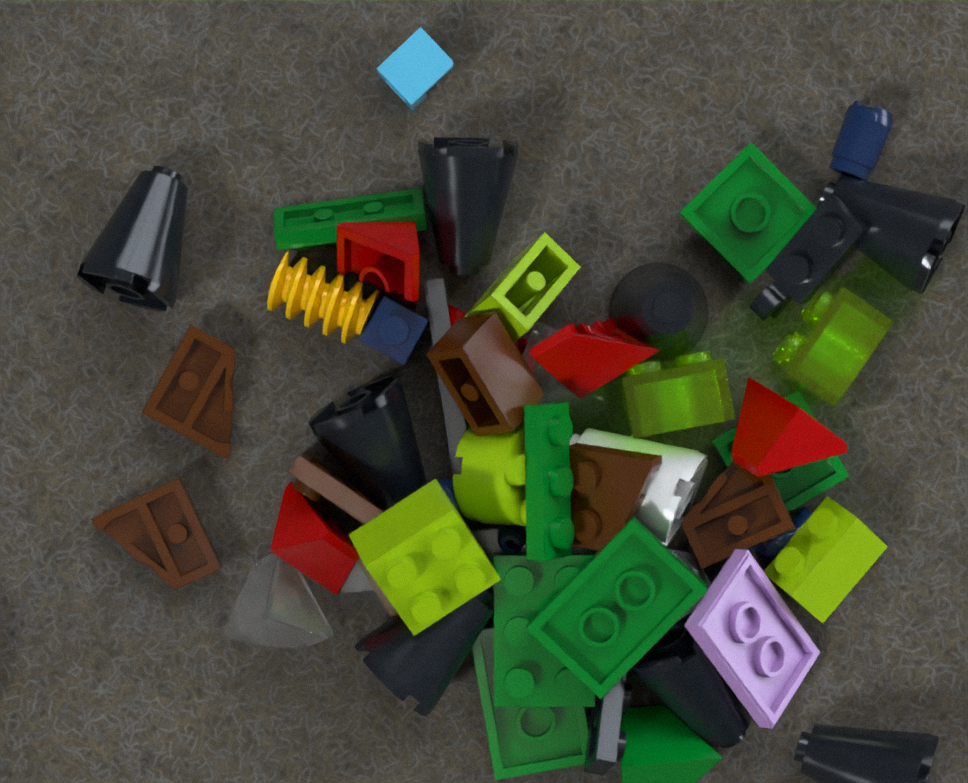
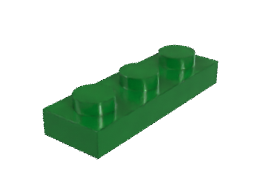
[274,188,427,251]
[524,402,574,561]

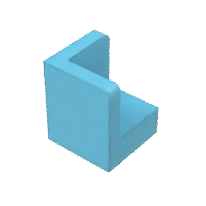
[377,27,453,111]

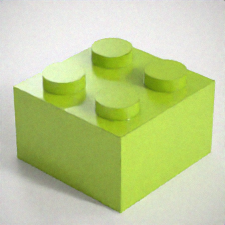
[349,479,501,636]

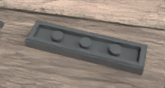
[424,278,467,474]

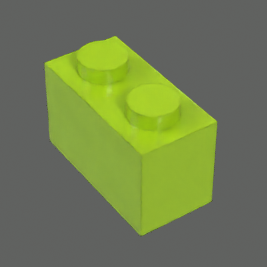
[464,232,581,342]
[764,496,888,623]

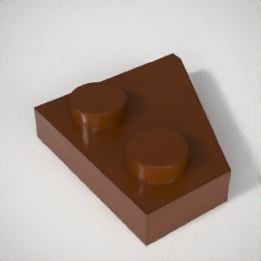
[142,324,235,459]
[570,443,662,551]
[288,452,382,524]
[681,461,795,570]
[91,477,223,590]

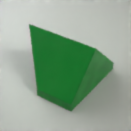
[619,704,723,783]

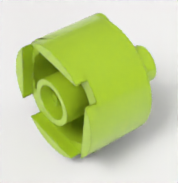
[453,424,526,526]

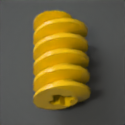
[267,250,381,345]

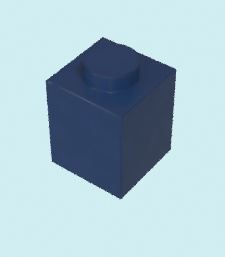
[360,296,430,366]

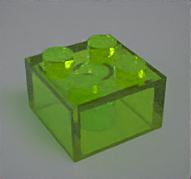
[772,286,894,407]
[616,351,735,439]

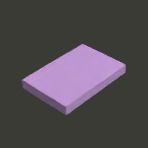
[684,549,820,729]

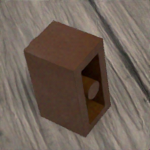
[426,311,545,436]

